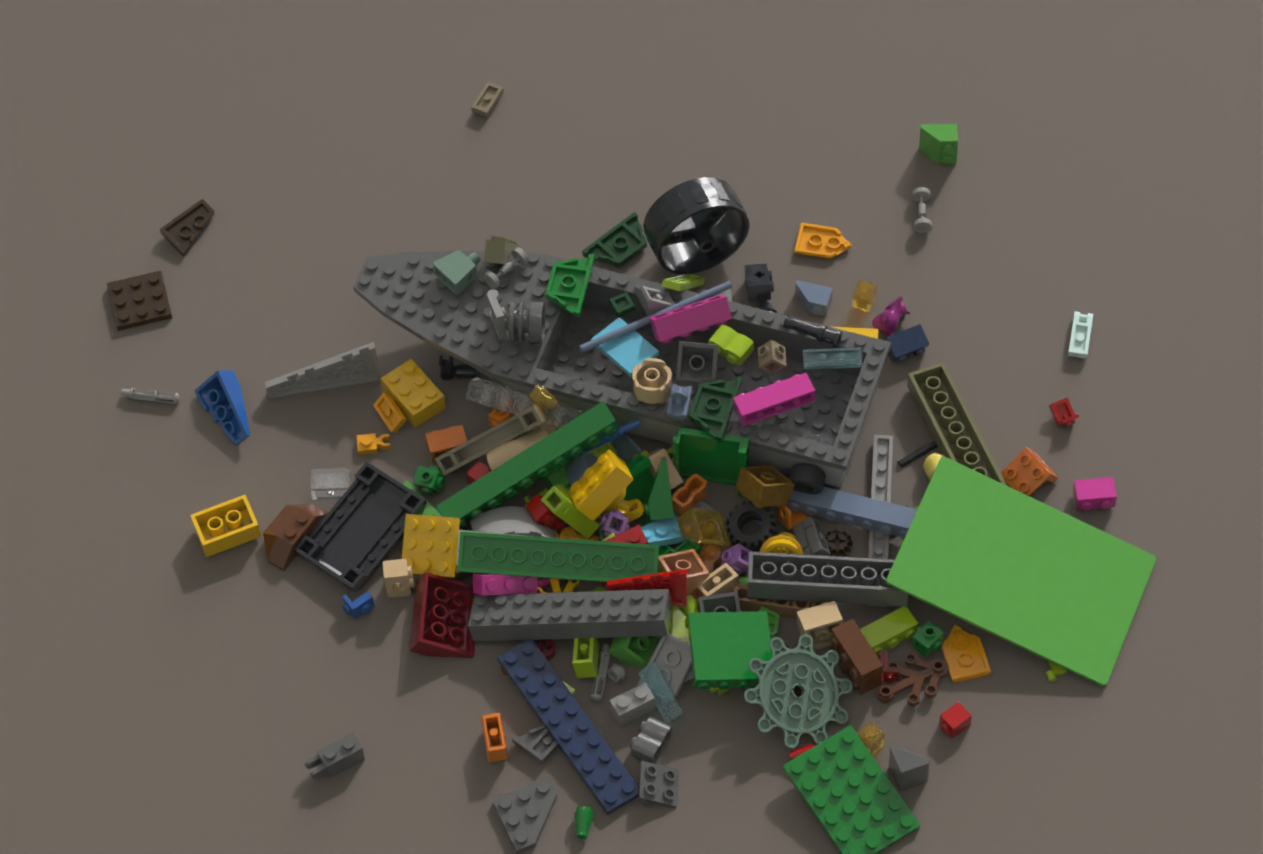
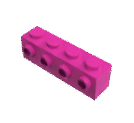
[649,294,732,343]
[733,373,815,427]

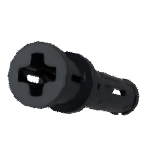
[783,315,842,348]

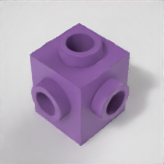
[599,509,629,537]
[721,544,752,575]

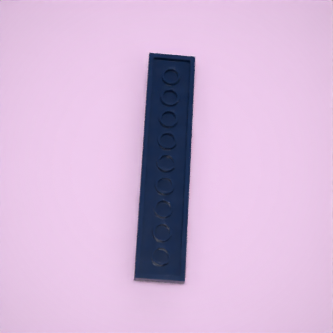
[497,639,639,815]

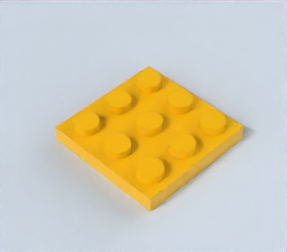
[402,514,460,577]

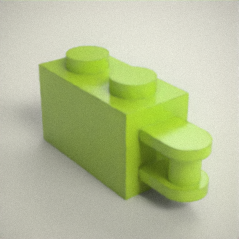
[572,638,600,679]

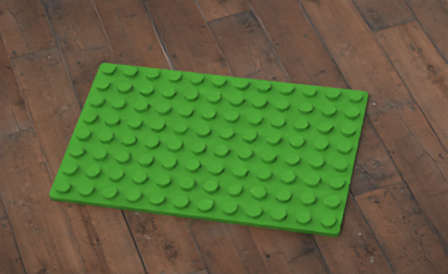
[886,456,1156,686]

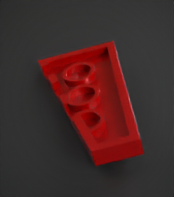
[607,569,688,607]

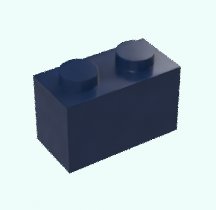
[884,324,930,362]

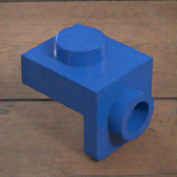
[342,592,375,619]

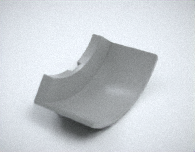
[470,506,557,538]

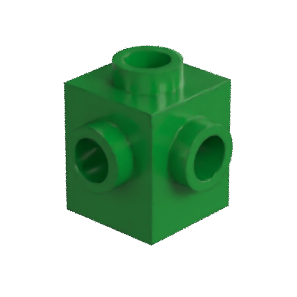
[412,465,446,495]
[912,621,944,658]

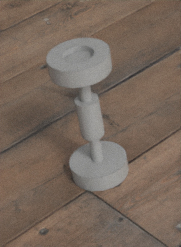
[912,187,932,233]
[483,247,529,289]

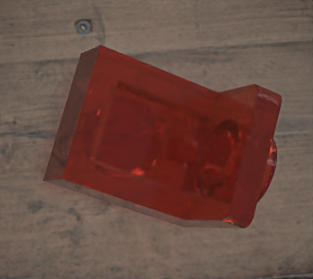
[878,650,900,683]

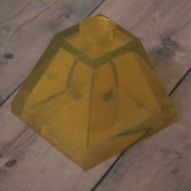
[677,508,731,547]

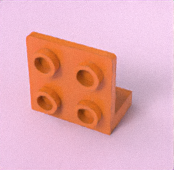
[1001,447,1059,497]

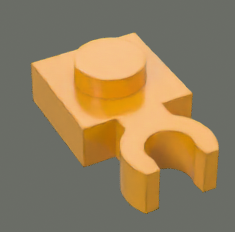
[357,433,391,455]

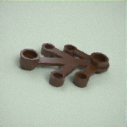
[877,653,948,707]

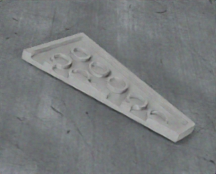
[265,342,381,399]

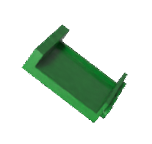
[673,427,749,497]
[685,611,772,690]

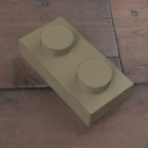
[471,82,504,117]

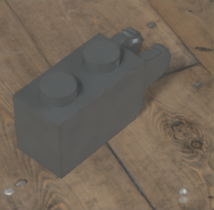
[304,733,365,779]

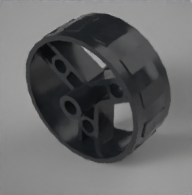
[643,177,750,274]

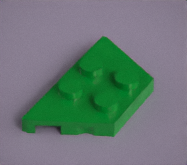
[546,254,595,318]

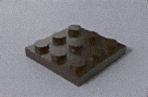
[107,271,172,331]

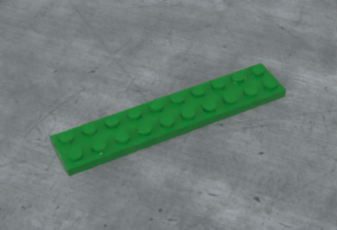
[457,532,659,582]

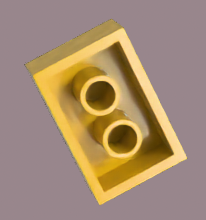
[380,359,446,428]
[569,449,634,521]
[190,495,261,558]

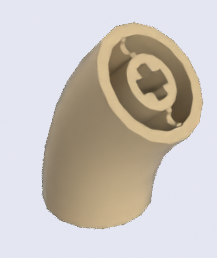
[487,427,549,470]

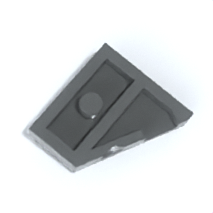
[512,725,558,764]

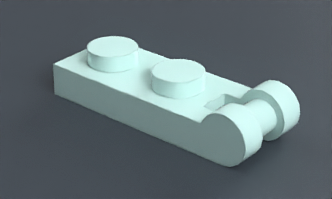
[1068,311,1093,359]

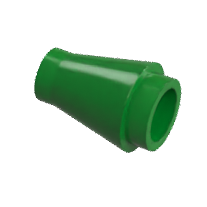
[574,806,594,839]

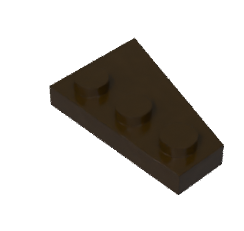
[160,199,214,257]

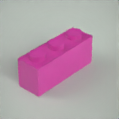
[473,573,537,596]

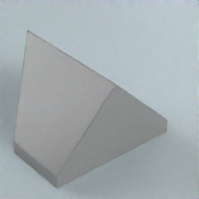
[634,286,674,316]

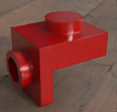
[1048,397,1079,427]

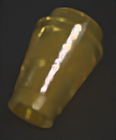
[529,384,558,410]

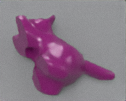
[872,296,910,336]

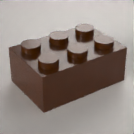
[829,619,883,695]

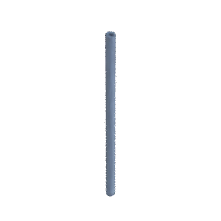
[579,281,732,353]

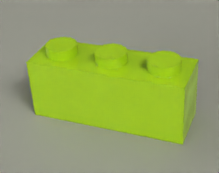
[860,606,918,656]

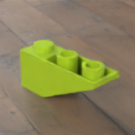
[541,483,601,539]

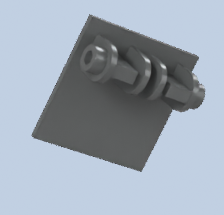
[639,760,679,807]

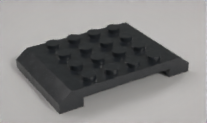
[293,461,427,592]

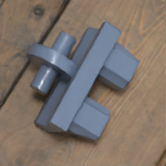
[667,384,692,421]

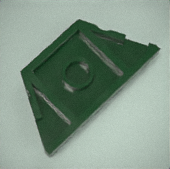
[582,212,647,267]
[689,377,742,442]

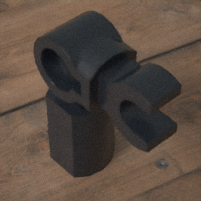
[439,355,476,380]

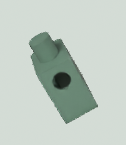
[432,250,481,296]

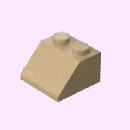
[797,601,843,651]

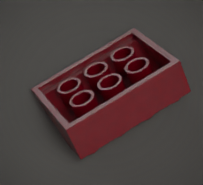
[409,572,478,658]

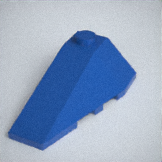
[194,370,250,445]

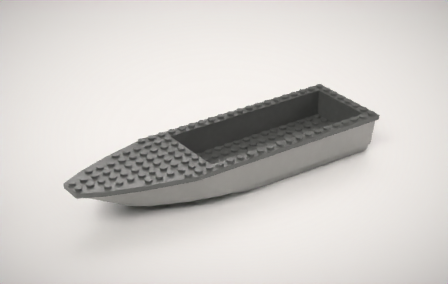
[353,251,891,488]

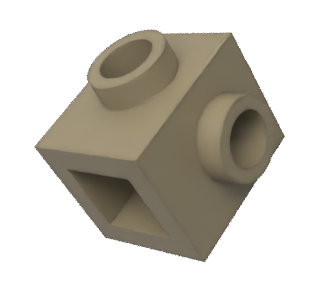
[758,340,786,375]

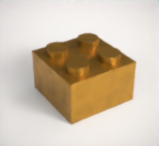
[735,465,795,508]

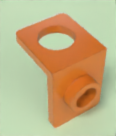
[778,505,808,530]

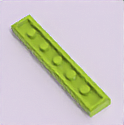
[662,273,705,291]

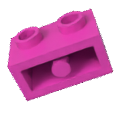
[1072,477,1117,511]

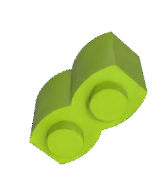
[709,325,754,366]

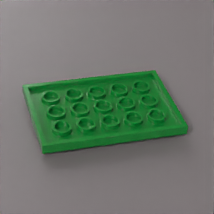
[782,725,921,854]

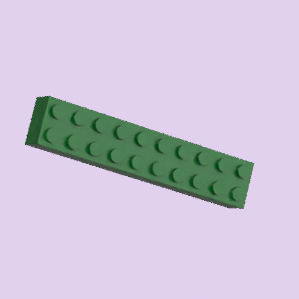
[437,401,620,530]

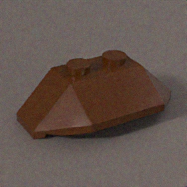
[263,504,328,571]

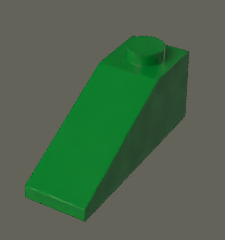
[644,456,674,521]

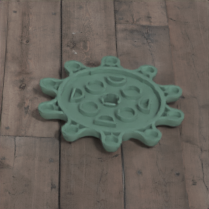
[744,634,853,748]

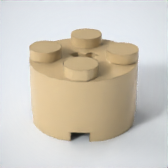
[632,358,672,404]

